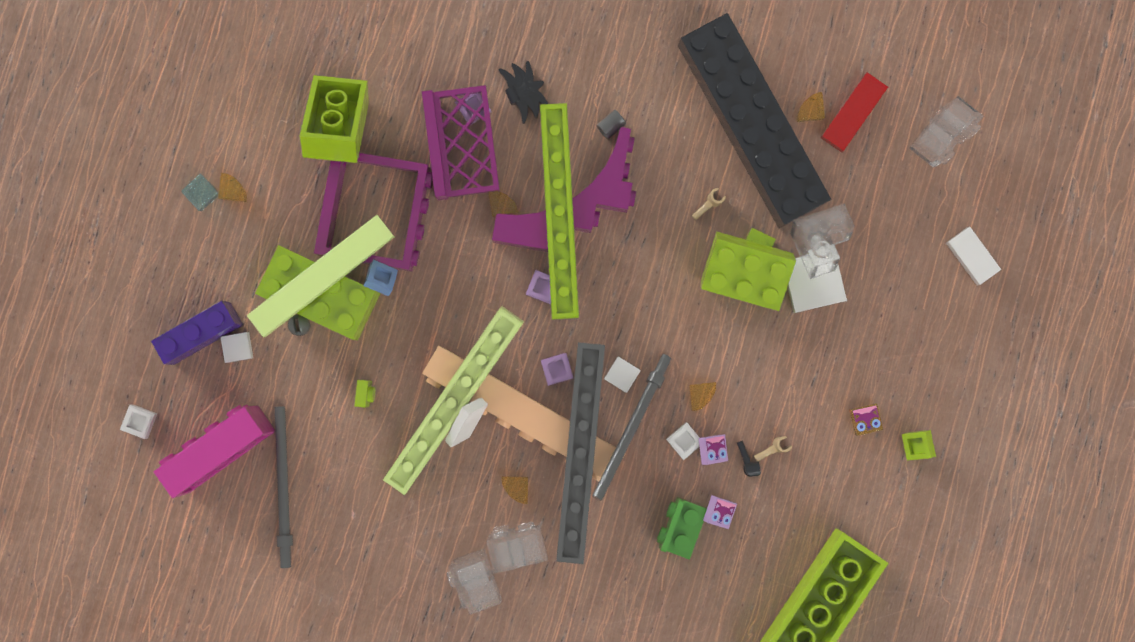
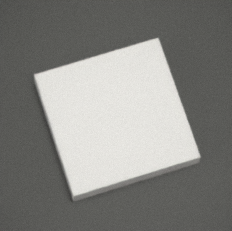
[788,249,847,313]

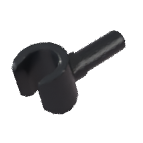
[737,441,761,477]

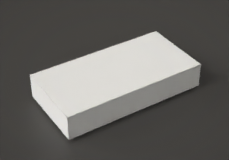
[946,227,1001,285]
[445,398,488,447]

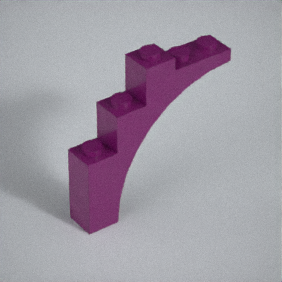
[492,127,636,252]

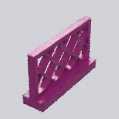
[422,85,500,201]

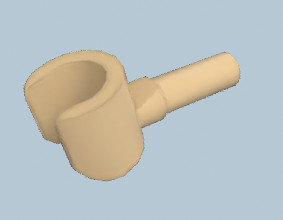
[692,188,726,220]
[754,436,792,461]

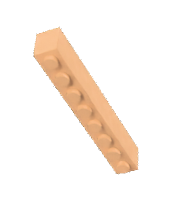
[422,345,625,482]

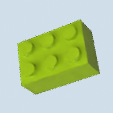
[300,75,369,163]
[701,231,796,311]

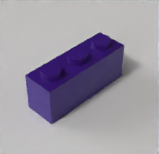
[151,301,243,365]

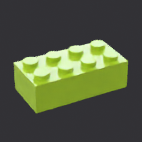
[255,245,381,341]

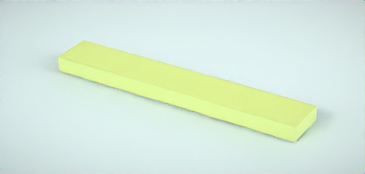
[246,215,395,337]

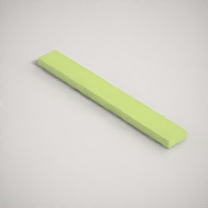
[383,306,524,495]

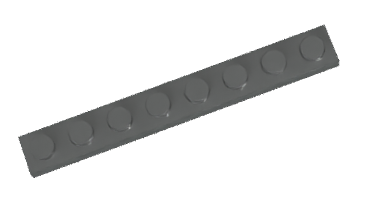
[556,342,605,564]

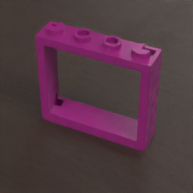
[314,153,433,272]

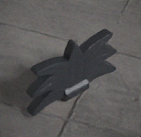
[498,61,548,124]

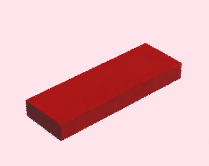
[820,72,888,153]

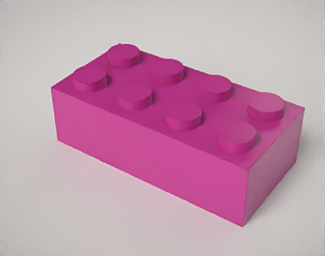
[153,405,275,499]

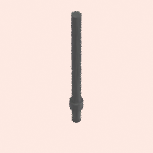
[592,354,672,501]
[274,406,293,568]

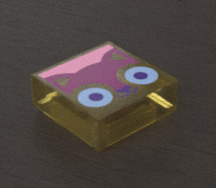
[849,404,883,436]

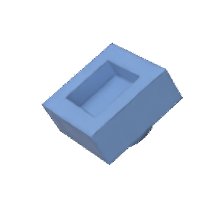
[363,260,398,296]

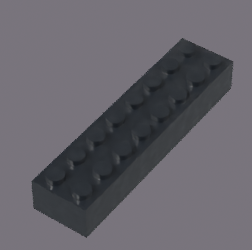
[678,13,832,229]

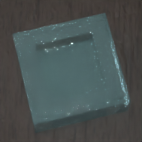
[181,173,220,211]

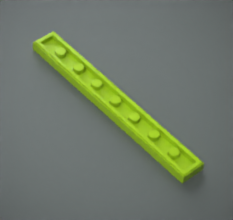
[540,103,579,320]

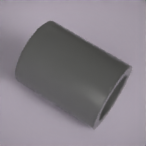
[596,110,626,139]

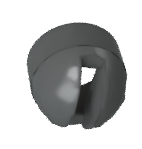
[288,315,311,336]

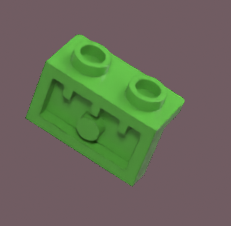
[656,497,707,560]

